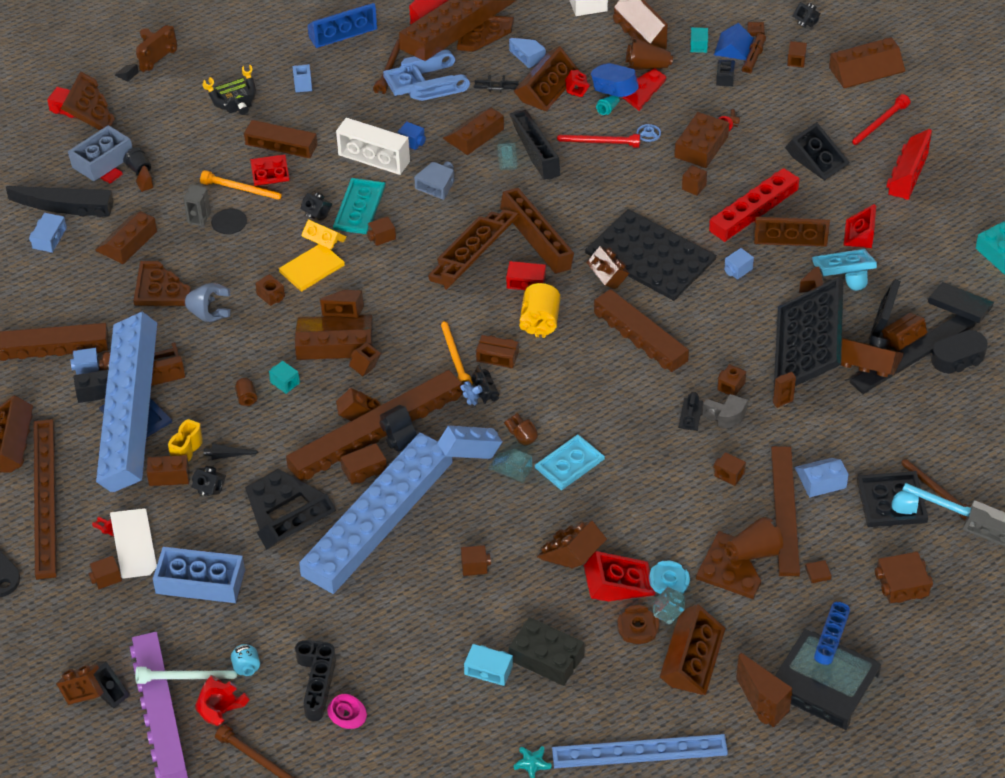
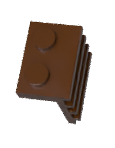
[151,342,185,386]

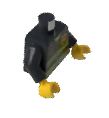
[202,65,256,115]

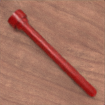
[852,94,911,145]
[557,134,640,148]

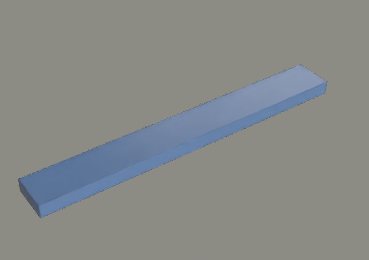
[552,734,728,768]

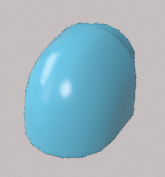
[845,271,868,291]
[891,490,919,514]

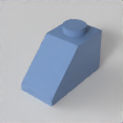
[509,38,546,68]

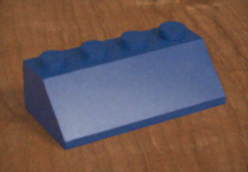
[307,3,377,48]

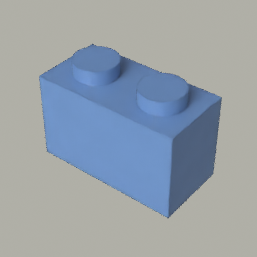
[29,213,67,253]

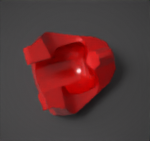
[195,675,250,726]

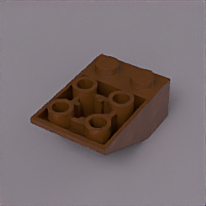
[537,520,607,568]

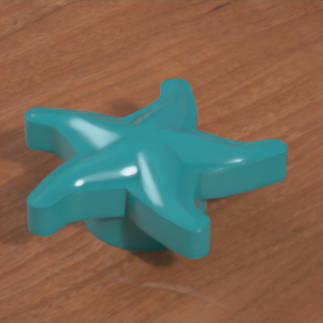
[514,746,552,778]

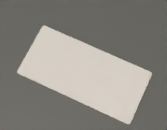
[110,508,157,578]

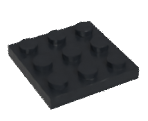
[857,471,928,527]

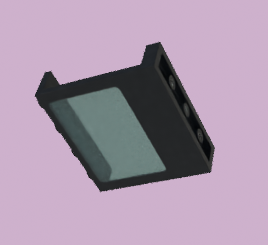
[775,629,881,730]

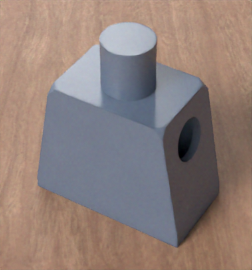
[414,161,455,200]

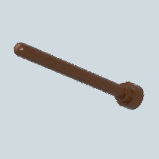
[373,39,400,94]
[901,459,971,521]
[215,724,295,778]

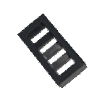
[716,60,735,87]

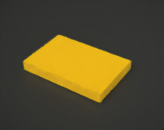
[279,244,345,292]

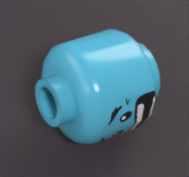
[231,644,260,676]

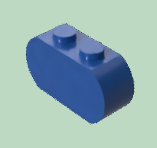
[591,63,639,97]

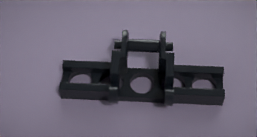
[474,75,519,93]

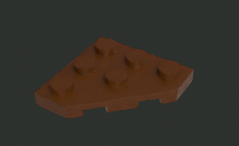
[457,16,514,52]
[61,71,115,130]
[133,261,191,306]
[696,531,761,599]

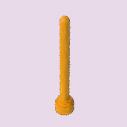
[200,170,282,199]
[441,322,473,385]

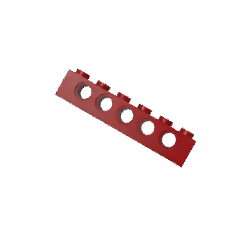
[709,168,800,242]

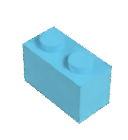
[464,644,513,686]

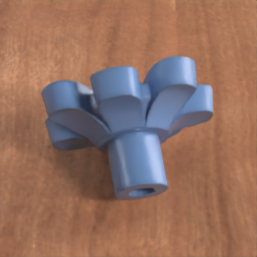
[460,381,482,406]

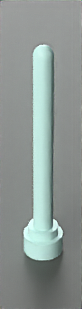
[135,667,237,684]

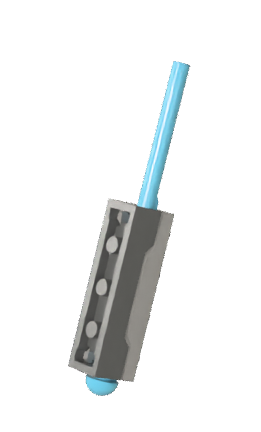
[902,483,1005,547]

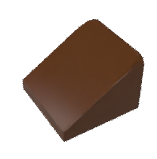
[136,166,153,192]

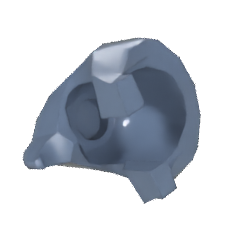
[185,283,231,322]

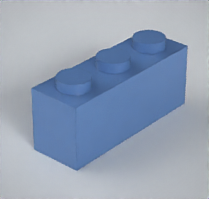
[437,426,502,459]

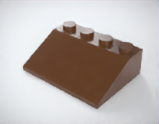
[295,315,372,360]

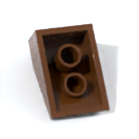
[736,653,793,727]

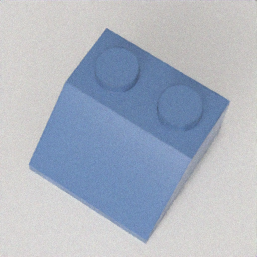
[795,458,848,498]

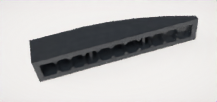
[510,110,560,180]
[6,186,114,217]

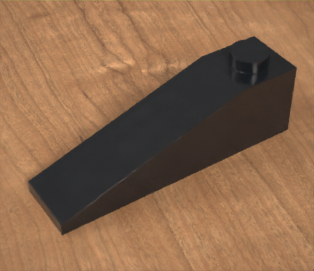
[257,494,336,550]

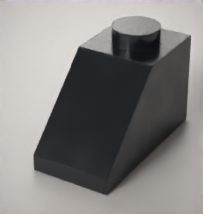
[92,661,130,708]

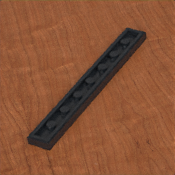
[850,315,975,394]

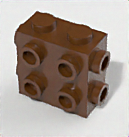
[875,551,933,604]

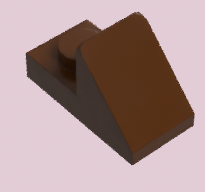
[799,266,823,293]

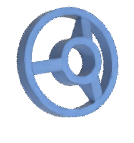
[637,124,661,142]

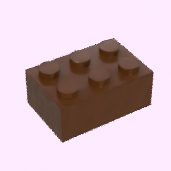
[675,112,729,168]

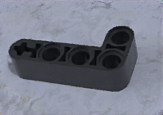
[295,640,336,721]

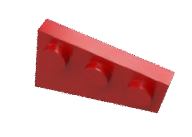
[622,68,666,111]

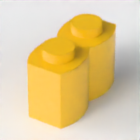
[168,419,203,462]

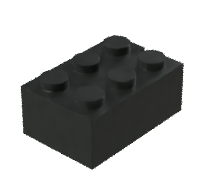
[508,617,585,686]

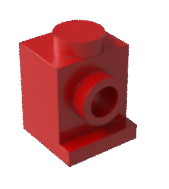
[565,70,590,97]

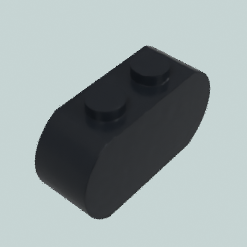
[931,330,988,374]

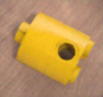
[519,283,560,338]

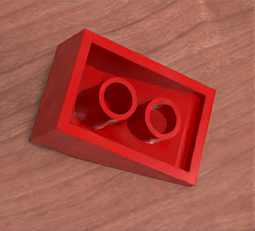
[584,551,656,602]

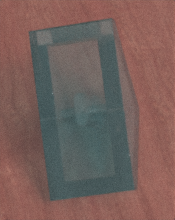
[496,143,517,170]

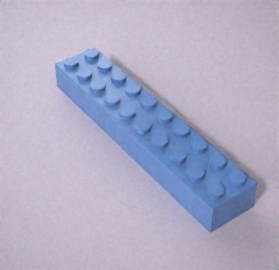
[96,312,157,492]
[299,432,452,594]

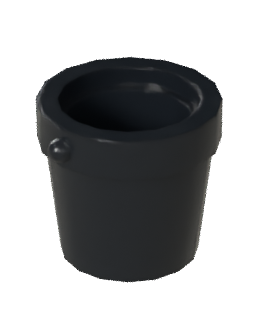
[123,147,151,175]

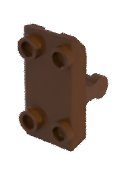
[136,25,177,72]

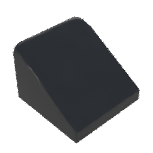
[115,64,139,82]

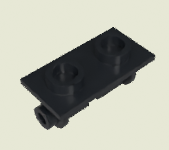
[472,365,499,404]
[678,392,703,431]

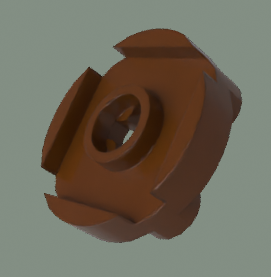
[617,605,659,644]

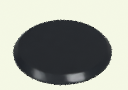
[211,209,247,234]

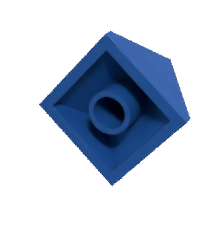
[714,23,754,60]

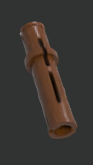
[742,33,766,74]

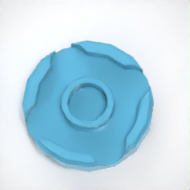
[649,561,690,597]

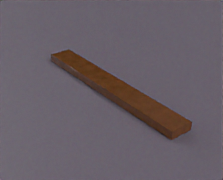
[771,446,800,576]

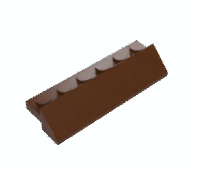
[428,210,519,290]

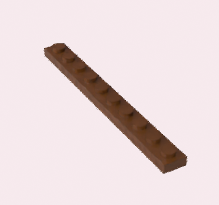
[34,419,57,580]

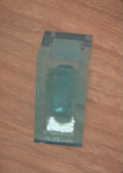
[488,449,532,483]

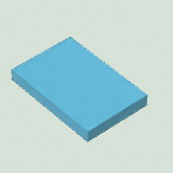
[813,249,877,276]
[535,434,605,490]

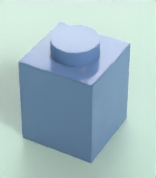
[292,64,312,93]
[724,248,754,279]
[70,348,99,375]

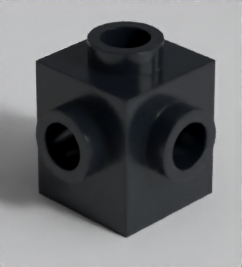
[792,2,821,28]
[300,192,332,219]
[192,466,226,496]

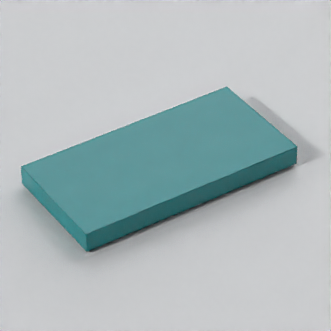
[333,178,386,234]

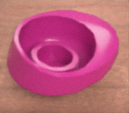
[327,694,367,729]

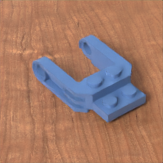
[383,50,470,101]

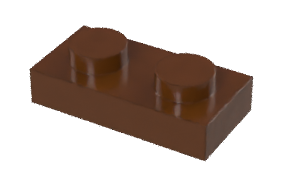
[773,372,796,408]

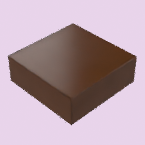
[747,22,765,36]
[805,560,832,583]

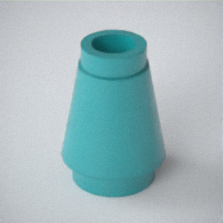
[596,95,620,115]

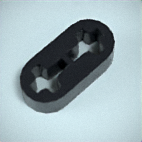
[868,336,890,349]

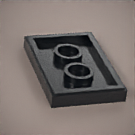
[869,279,901,340]
[927,282,994,323]

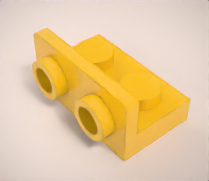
[302,220,347,249]

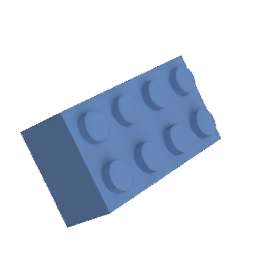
[153,547,245,603]

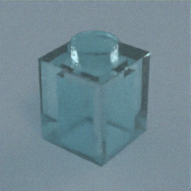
[653,587,685,625]

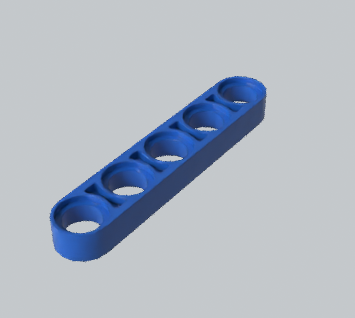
[814,602,850,665]

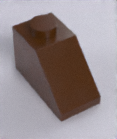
[320,290,364,318]

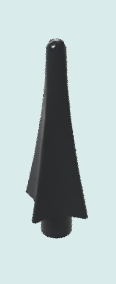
[204,443,258,460]

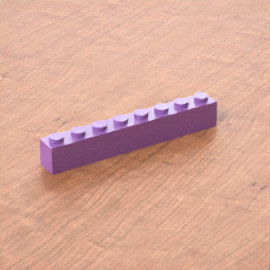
[129,632,188,778]

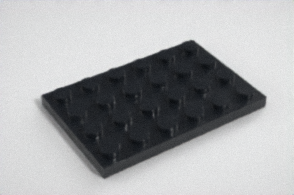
[585,209,717,301]
[773,277,844,390]

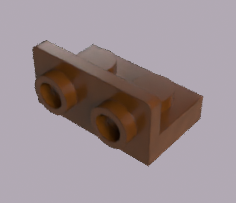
[56,664,104,705]

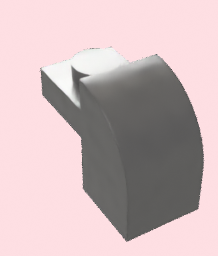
[703,394,748,428]

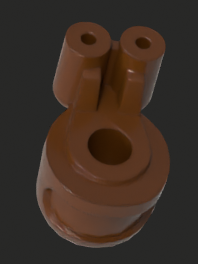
[504,413,538,446]

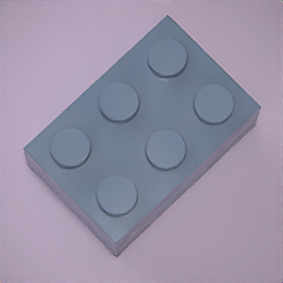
[68,125,132,181]

